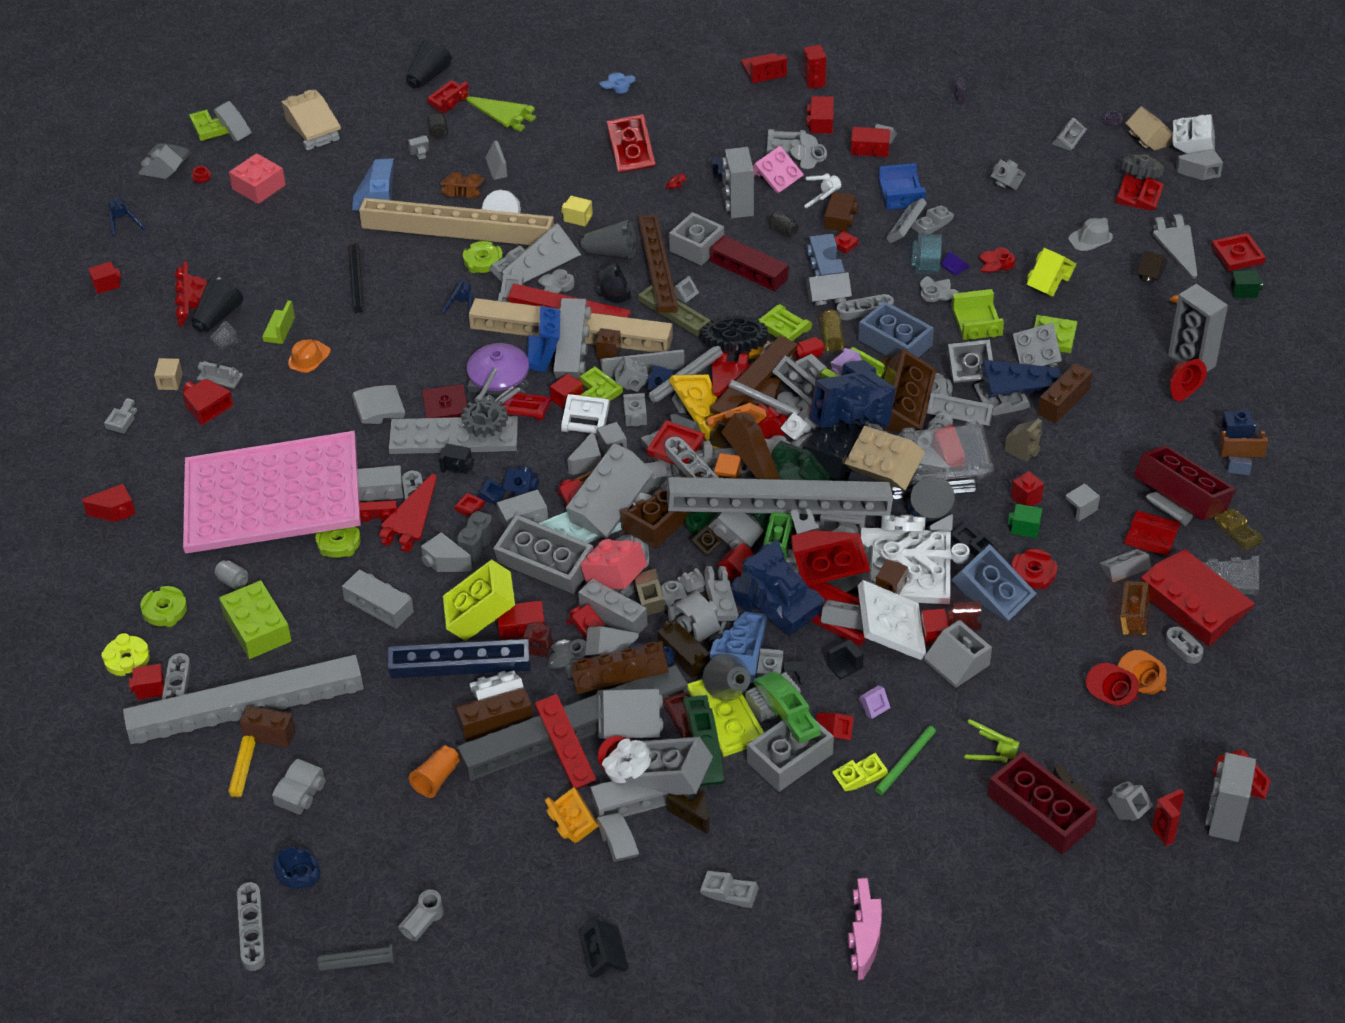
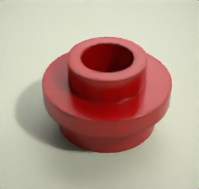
[192,166,211,183]

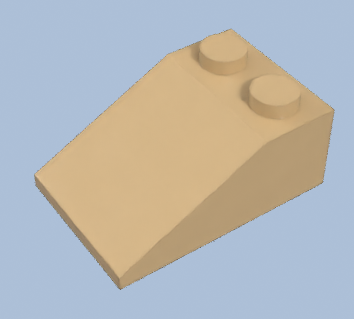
[281,90,341,141]

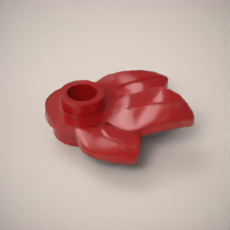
[978,247,1016,272]

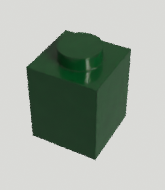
[1230,270,1263,299]

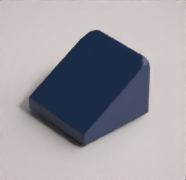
[476,477,506,504]

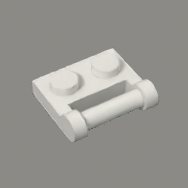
[561,394,610,436]

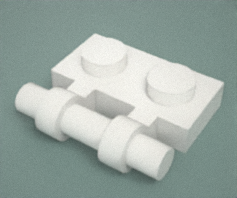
[469,670,523,700]

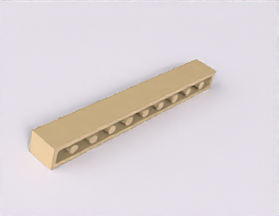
[359,198,554,245]
[469,298,673,353]

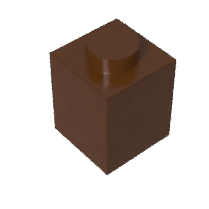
[596,328,621,359]
[876,559,908,595]

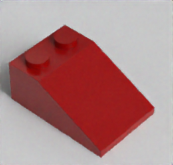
[607,114,655,173]
[791,530,870,586]

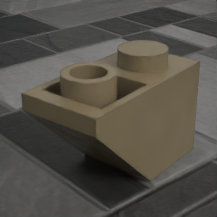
[1005,419,1042,462]
[635,568,667,616]

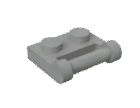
[767,129,806,156]

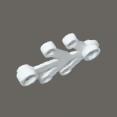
[881,531,970,580]

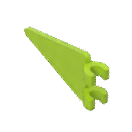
[466,96,536,132]

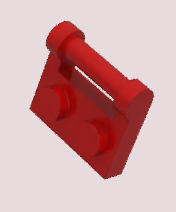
[503,393,552,421]

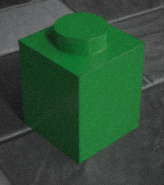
[1008,504,1043,538]

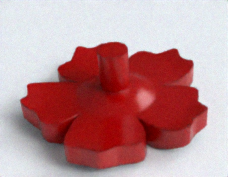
[665,173,687,189]

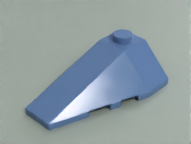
[352,159,394,210]

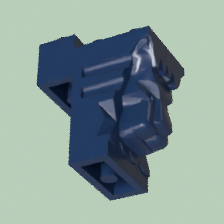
[809,360,896,428]
[731,540,825,637]

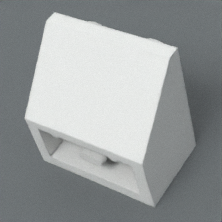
[1173,115,1215,154]

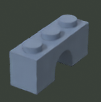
[806,234,845,277]

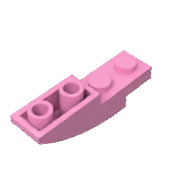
[848,878,882,980]

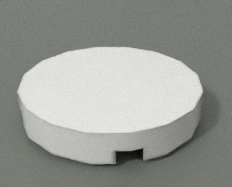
[482,190,521,213]

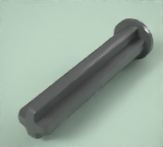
[317,943,395,971]

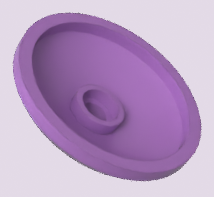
[467,343,529,391]

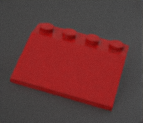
[1139,549,1255,647]

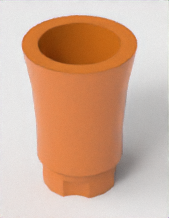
[409,745,460,798]

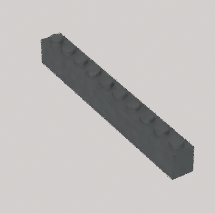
[457,665,688,781]

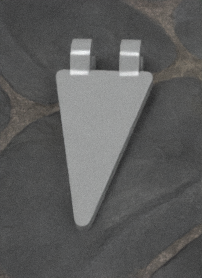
[1153,214,1197,278]

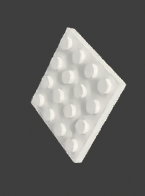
[858,528,951,604]

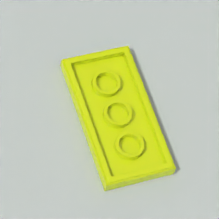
[688,679,764,757]

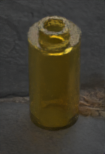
[820,310,845,352]

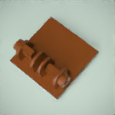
[440,172,486,199]

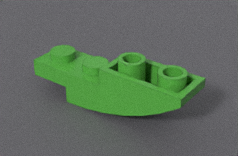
[753,671,821,744]

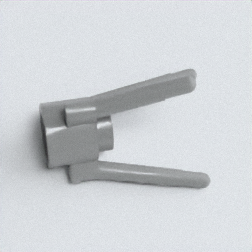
[475,368,520,404]

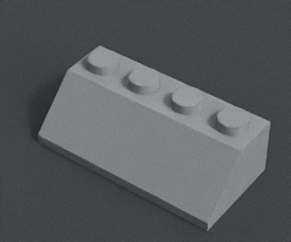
[566,443,654,539]

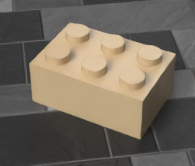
[844,426,925,490]

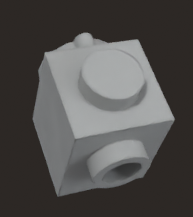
[1107,781,1153,821]

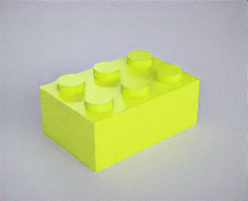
[443,559,515,641]

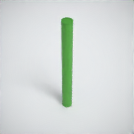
[875,726,936,795]

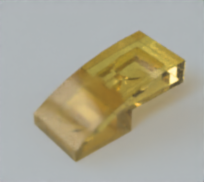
[1215,508,1262,550]

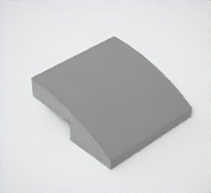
[974,380,1030,415]
[352,385,405,424]

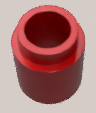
[793,337,825,361]

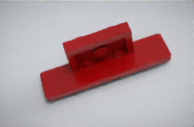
[174,261,207,326]

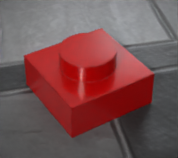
[834,231,859,254]

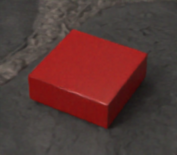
[454,493,485,517]

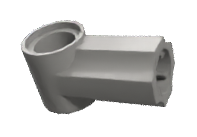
[398,890,444,941]

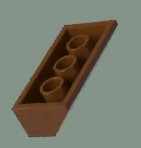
[880,348,937,432]

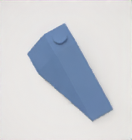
[710,612,767,683]

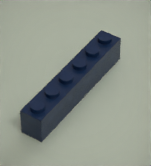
[388,639,531,678]

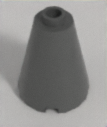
[581,219,637,259]
[702,654,751,701]

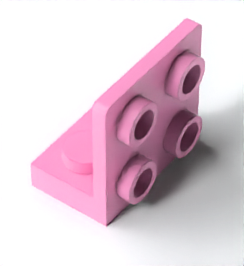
[753,146,803,193]

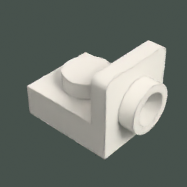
[781,412,815,440]

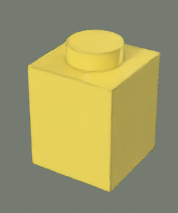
[561,196,593,226]

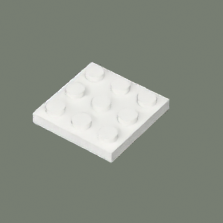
[858,580,926,660]

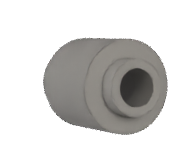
[215,560,248,590]

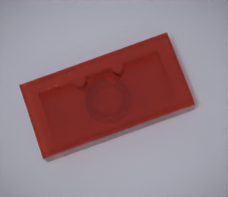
[663,692,691,738]

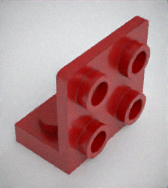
[742,53,787,83]

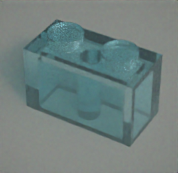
[912,233,942,275]

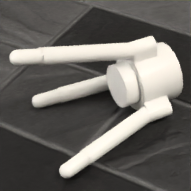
[804,173,841,208]

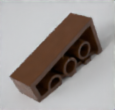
[620,473,704,549]

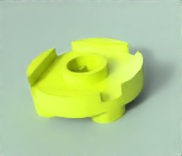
[102,633,150,676]

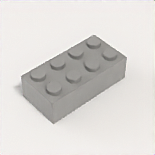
[1168,284,1228,372]
[493,514,594,594]

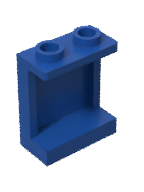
[878,163,926,210]
[526,306,560,372]

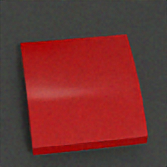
[1115,174,1164,210]
[1124,510,1180,556]

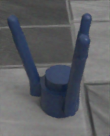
[108,197,146,236]
[441,280,474,320]

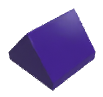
[941,251,970,276]

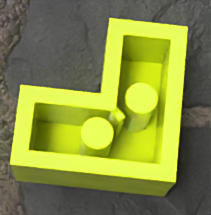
[1027,248,1077,297]

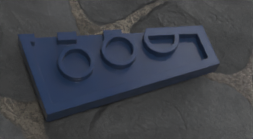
[981,360,1062,398]

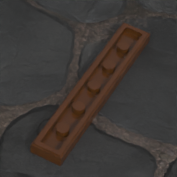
[710,336,798,415]

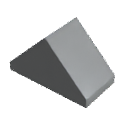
[567,433,601,475]

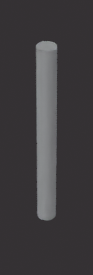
[728,379,801,415]

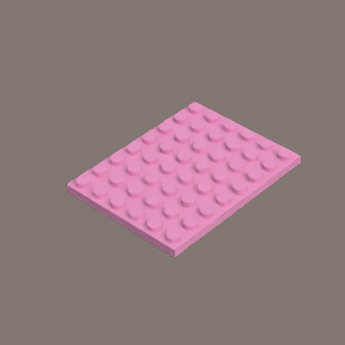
[183,431,361,554]

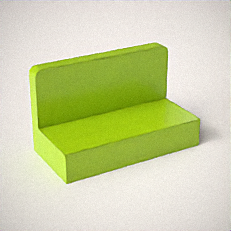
[262,300,295,344]

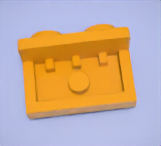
[545,787,599,843]

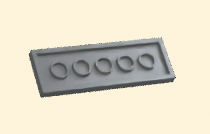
[389,416,518,454]

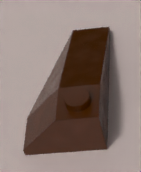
[721,413,780,480]

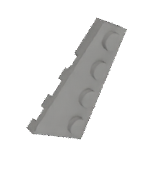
[499,223,581,283]

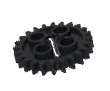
[702,316,768,354]

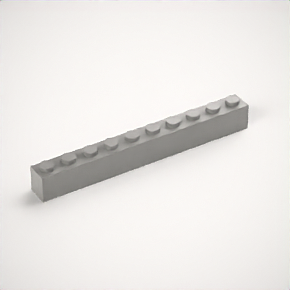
[667,477,893,516]
[123,655,364,744]

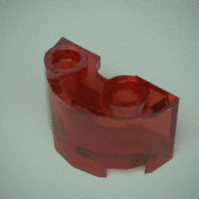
[947,601,982,631]

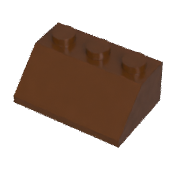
[452,687,533,742]

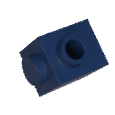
[1221,410,1256,438]

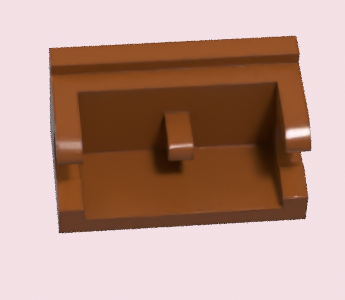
[1218,431,1268,457]

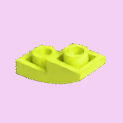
[832,753,888,792]

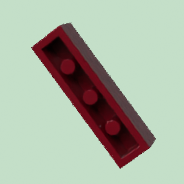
[710,235,789,292]

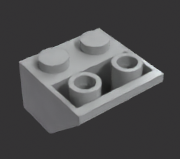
[924,620,992,688]

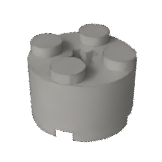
[668,591,720,643]

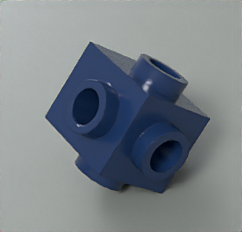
[647,365,678,398]
[503,466,539,496]

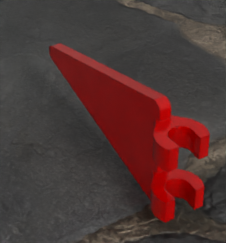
[712,350,751,396]
[379,474,437,553]

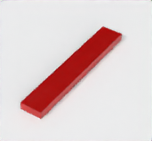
[508,283,630,318]

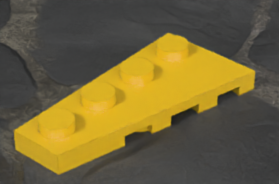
[669,374,720,449]

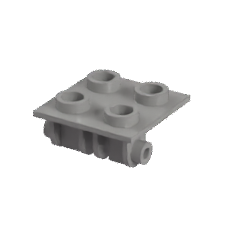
[1013,323,1062,367]

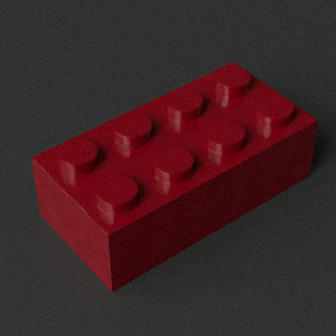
[1134,445,1236,520]
[988,751,1098,854]

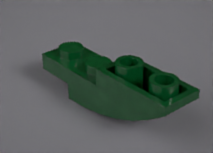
[683,695,724,786]

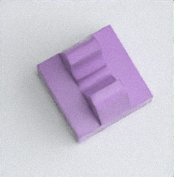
[859,685,890,719]

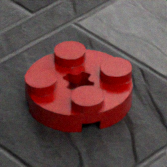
[1012,549,1057,589]

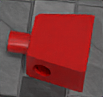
[183,379,233,425]

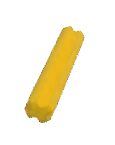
[228,735,256,797]

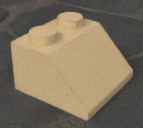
[1126,106,1173,150]

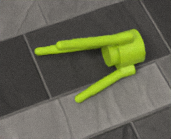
[964,719,1020,764]

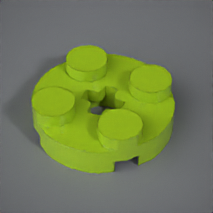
[463,241,503,273]
[315,527,361,558]
[140,586,187,627]

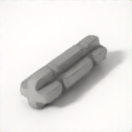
[303,131,339,151]

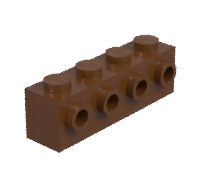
[572,641,669,694]

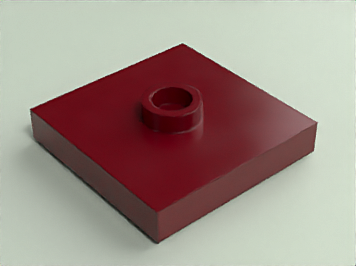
[422,384,468,418]

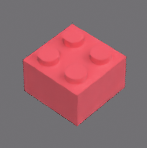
[229,153,286,204]
[580,539,647,589]

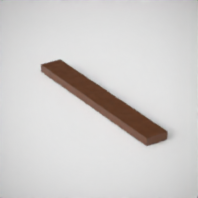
[638,215,678,313]

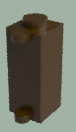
[658,621,710,678]

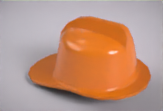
[288,339,330,373]
[1118,650,1167,695]

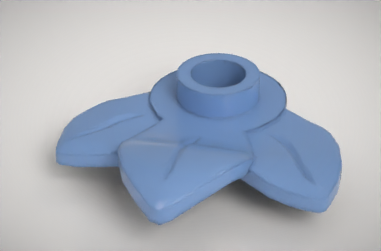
[599,73,635,93]

